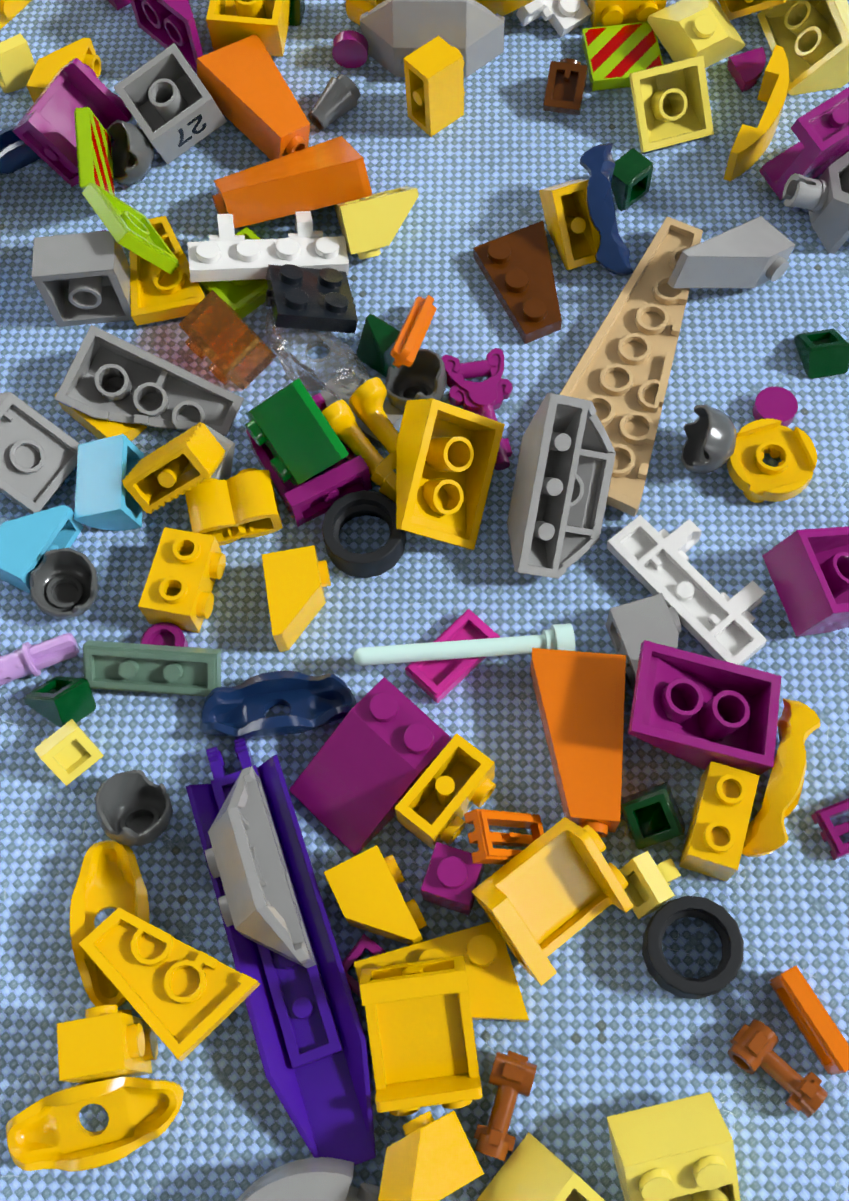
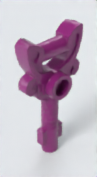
[441,348,513,471]

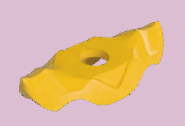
[742,698,821,857]
[70,840,150,1008]
[6,1077,184,1172]

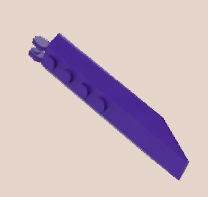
[186,738,376,1166]

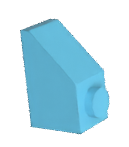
[0,505,84,594]

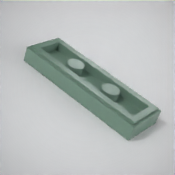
[83,640,221,697]

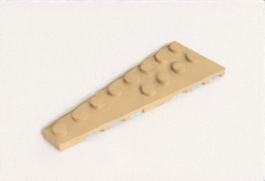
[559,216,703,517]

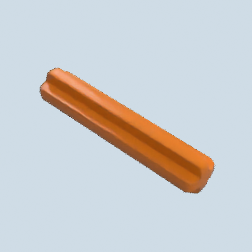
[390,295,437,368]

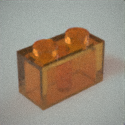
[178,290,277,390]

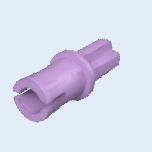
[0,633,79,686]

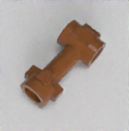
[728,1019,828,1118]
[474,1051,537,1161]

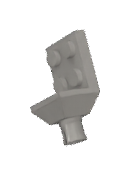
[783,151,849,254]
[0,392,80,514]

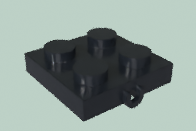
[266,264,358,334]

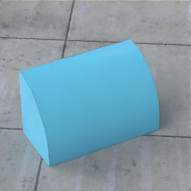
[74,434,144,531]

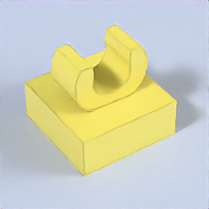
[34,719,104,786]
[620,851,681,919]

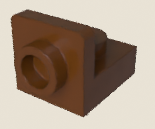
[543,58,588,115]

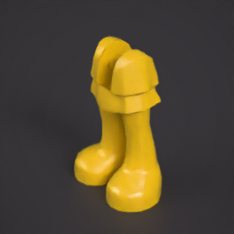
[322,377,399,504]

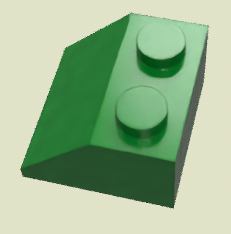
[245,378,349,485]

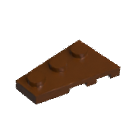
[473,220,562,344]

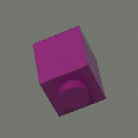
[421,842,484,916]

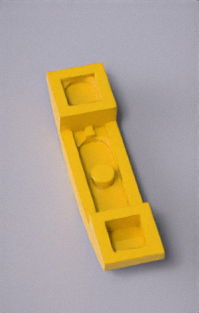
[724,45,789,181]

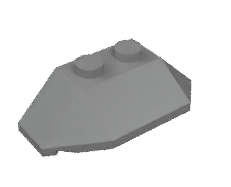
[360,0,505,78]
[507,393,616,579]
[205,766,316,968]

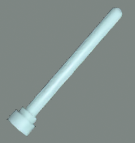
[353,623,575,666]

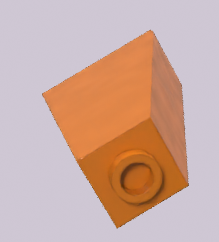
[197,34,310,160]
[212,136,373,229]
[530,648,626,838]

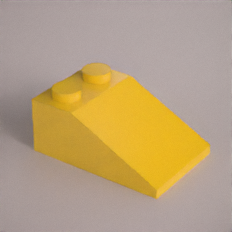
[206,0,290,57]
[396,398,505,550]

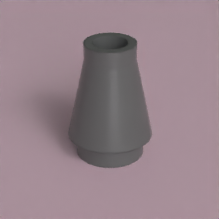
[308,74,361,131]

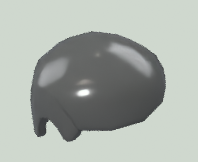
[107,120,154,185]
[385,349,447,411]
[681,404,737,474]
[29,548,99,620]
[94,770,173,847]

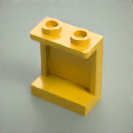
[471,817,634,986]
[359,955,483,1116]

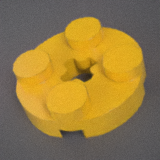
[727,419,817,503]

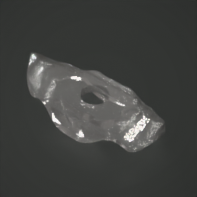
[265,308,370,401]

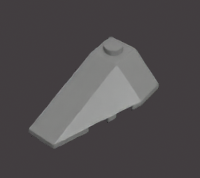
[54,325,244,436]

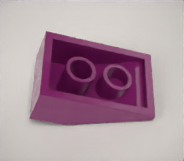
[130,0,203,74]
[762,526,849,637]
[628,640,782,775]
[289,677,452,856]

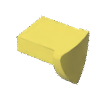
[0,34,35,93]

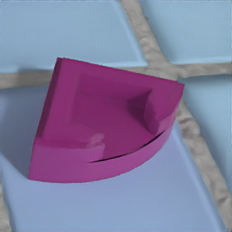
[727,47,766,92]

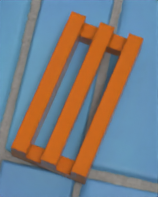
[464,809,544,865]
[770,965,849,1075]

